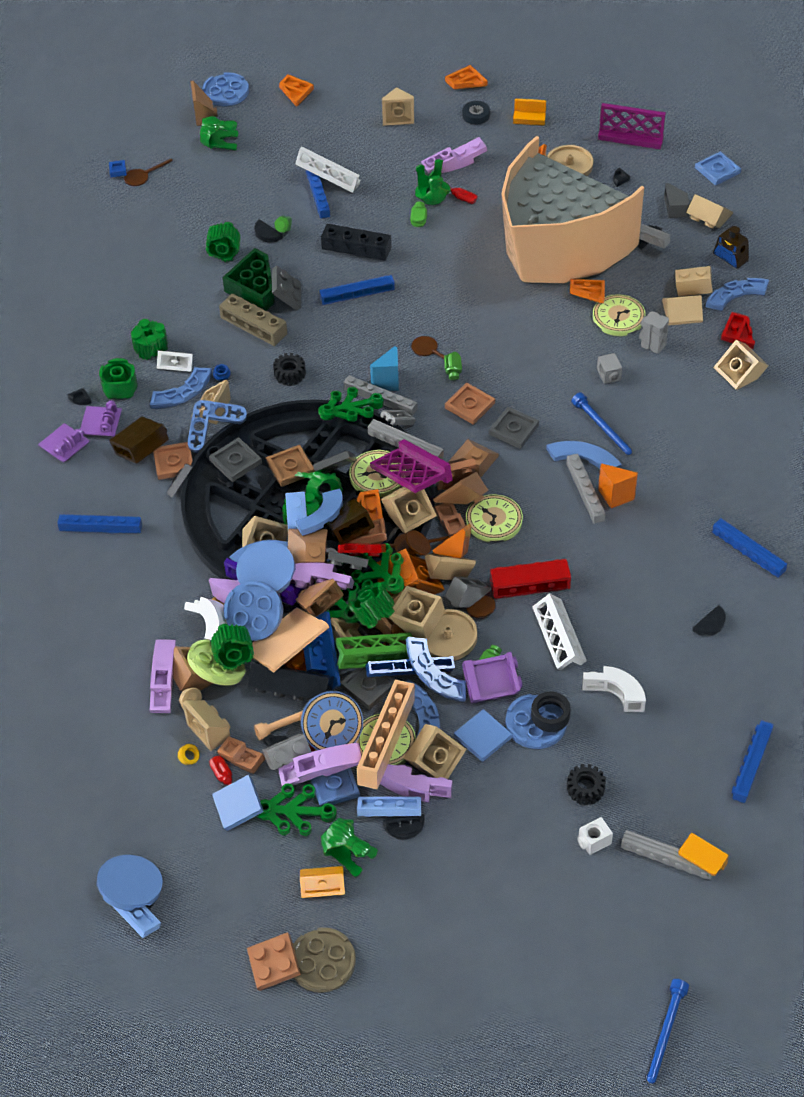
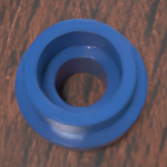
[213,364,231,381]

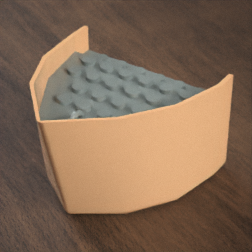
[501,136,644,284]

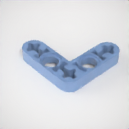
[188,400,247,453]

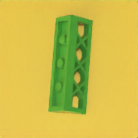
[335,633,413,669]

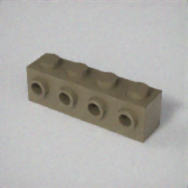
[219,294,287,346]

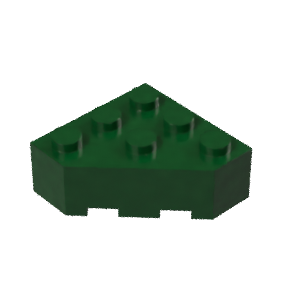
[222,248,275,311]

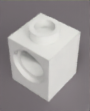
[578,817,613,855]

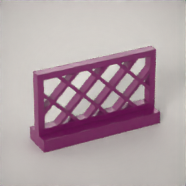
[598,103,666,150]
[370,439,453,493]

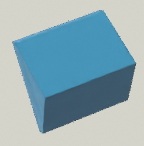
[370,346,399,391]

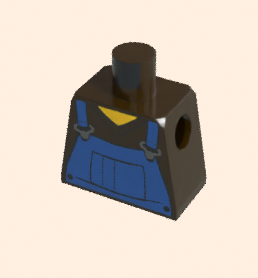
[713,226,749,269]

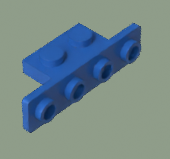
[303,611,341,691]

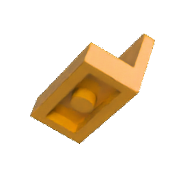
[513,98,546,126]
[678,832,729,876]
[300,866,345,898]

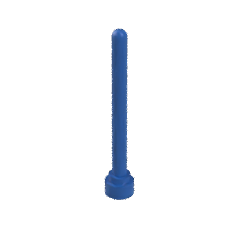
[571,392,632,455]
[647,979,689,1084]

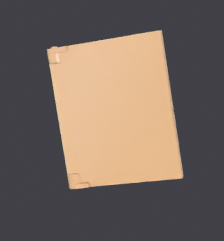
[252,607,330,672]

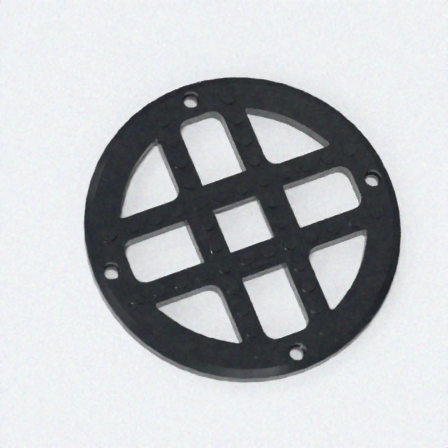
[181,399,435,603]

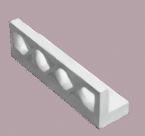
[295,147,361,193]
[532,593,587,670]

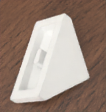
[157,351,193,372]

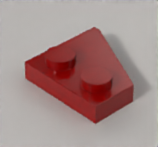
[721,312,755,349]
[338,543,386,556]

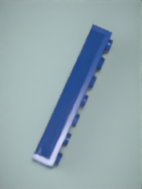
[306,170,330,219]
[319,275,395,305]
[57,514,142,533]
[712,518,787,578]
[365,656,455,677]
[731,720,774,803]

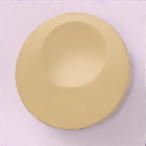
[547,145,593,176]
[427,609,478,661]

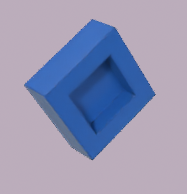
[109,160,127,177]

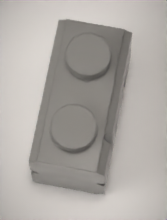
[639,311,669,354]
[262,733,311,770]

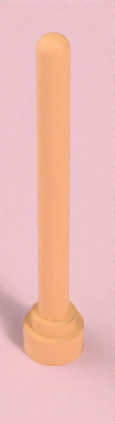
[254,711,303,741]

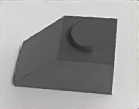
[664,183,691,218]
[445,576,491,609]

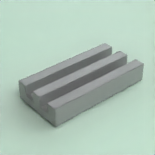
[380,410,416,425]

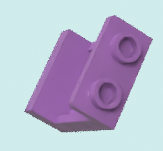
[462,652,522,704]

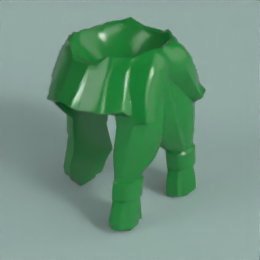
[200,116,239,150]
[415,159,451,205]
[295,471,343,506]
[321,818,378,878]

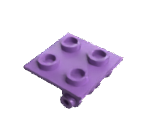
[81,401,122,436]
[38,423,90,463]

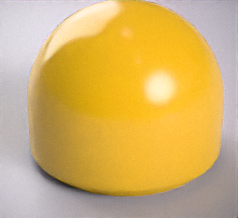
[178,744,199,765]

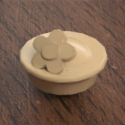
[179,688,202,710]

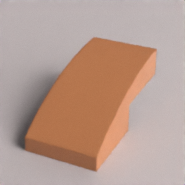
[434,503,466,537]
[217,737,265,774]

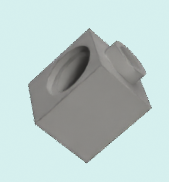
[597,353,622,384]

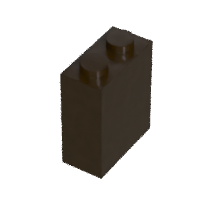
[109,416,169,464]
[325,498,375,544]

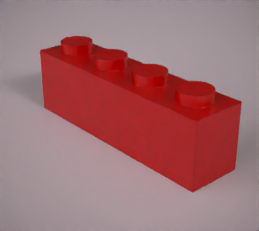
[490,559,571,599]

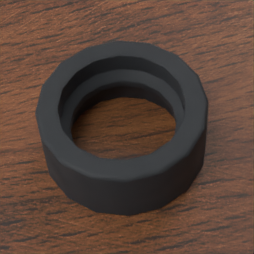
[531,691,571,732]

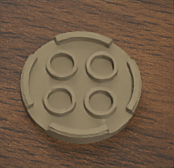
[293,928,356,992]

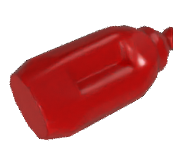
[450,187,478,204]
[209,755,232,785]

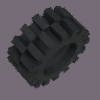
[273,353,306,386]
[567,764,606,805]

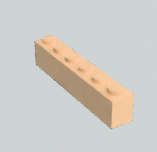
[357,680,415,789]

